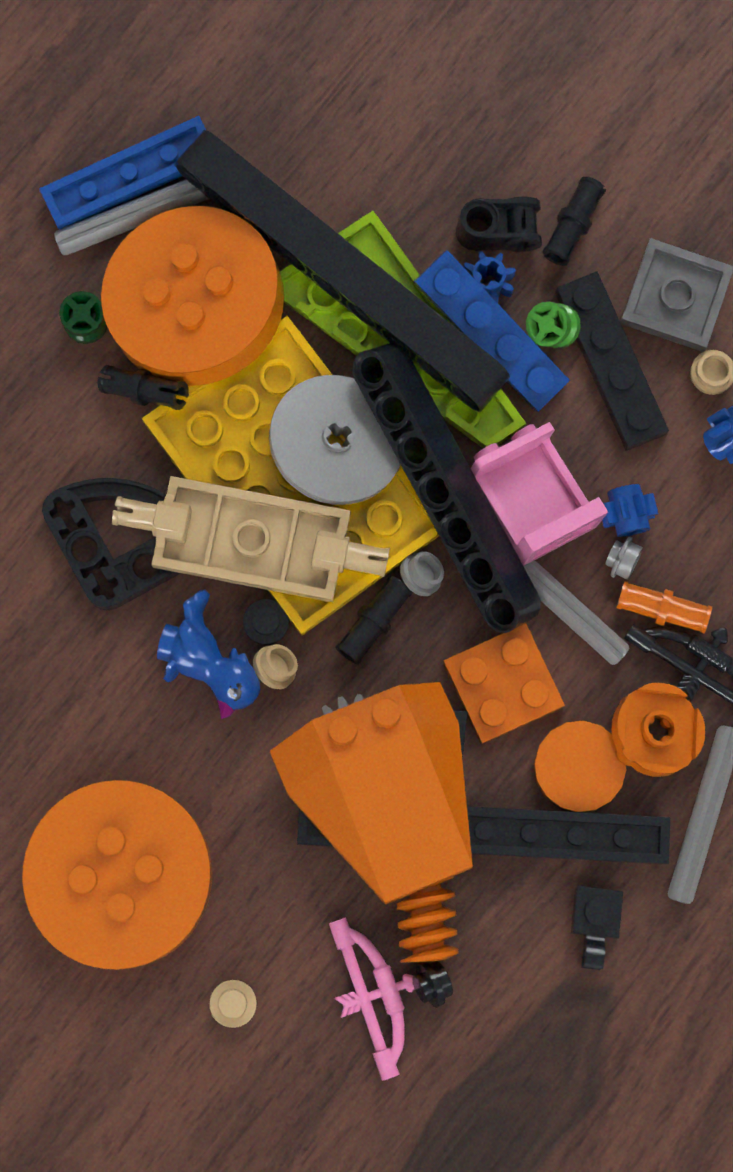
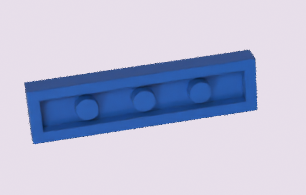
[39,116,206,230]
[413,250,570,412]

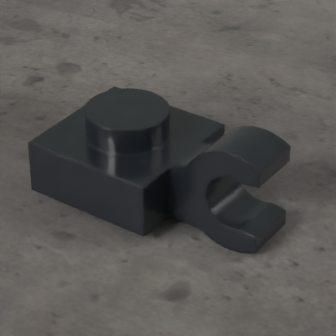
[571,886,624,970]

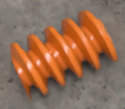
[397,876,458,963]

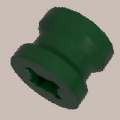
[59,291,107,344]

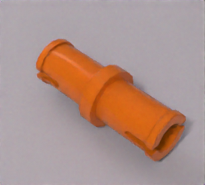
[617,581,713,634]

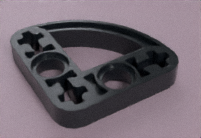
[42,478,181,611]

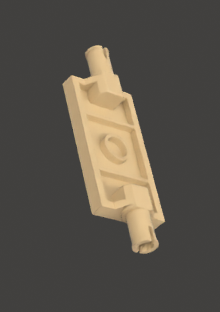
[112,476,390,602]

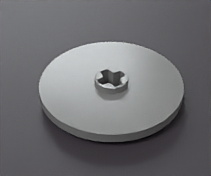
[269,375,400,505]

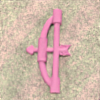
[329,918,414,1081]

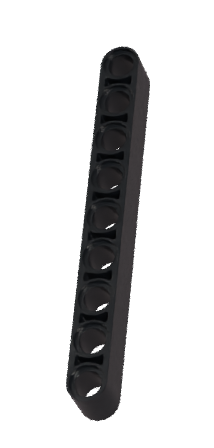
[174,130,510,412]

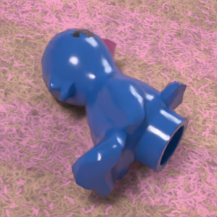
[157,589,261,719]

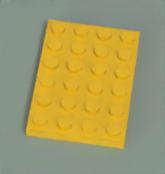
[142,315,439,636]

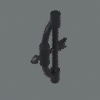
[624,624,733,705]

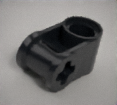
[456,196,542,252]

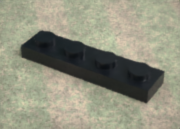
[555,271,669,451]

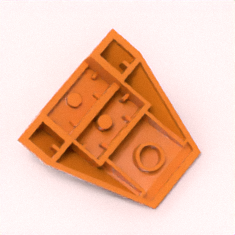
[270,682,473,905]

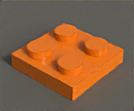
[443,623,565,745]

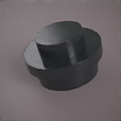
[243,599,289,645]
[412,961,453,1008]

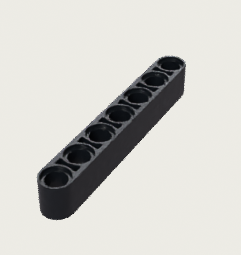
[352,343,541,633]

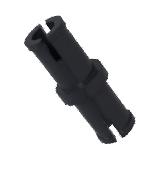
[542,176,606,266]
[97,365,189,410]
[335,576,413,665]

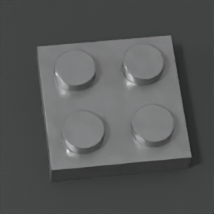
[621,238,733,352]

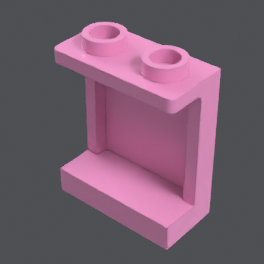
[470,422,608,566]

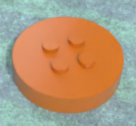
[101,206,284,386]
[22,780,213,969]

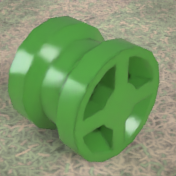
[526,302,581,348]

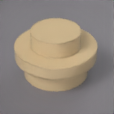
[690,350,733,395]
[253,644,298,689]
[210,980,257,1028]

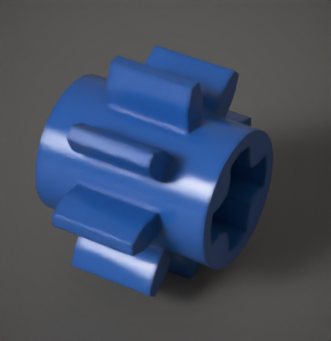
[463,251,516,303]
[703,406,733,464]
[602,484,659,537]

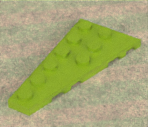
[280,211,526,448]

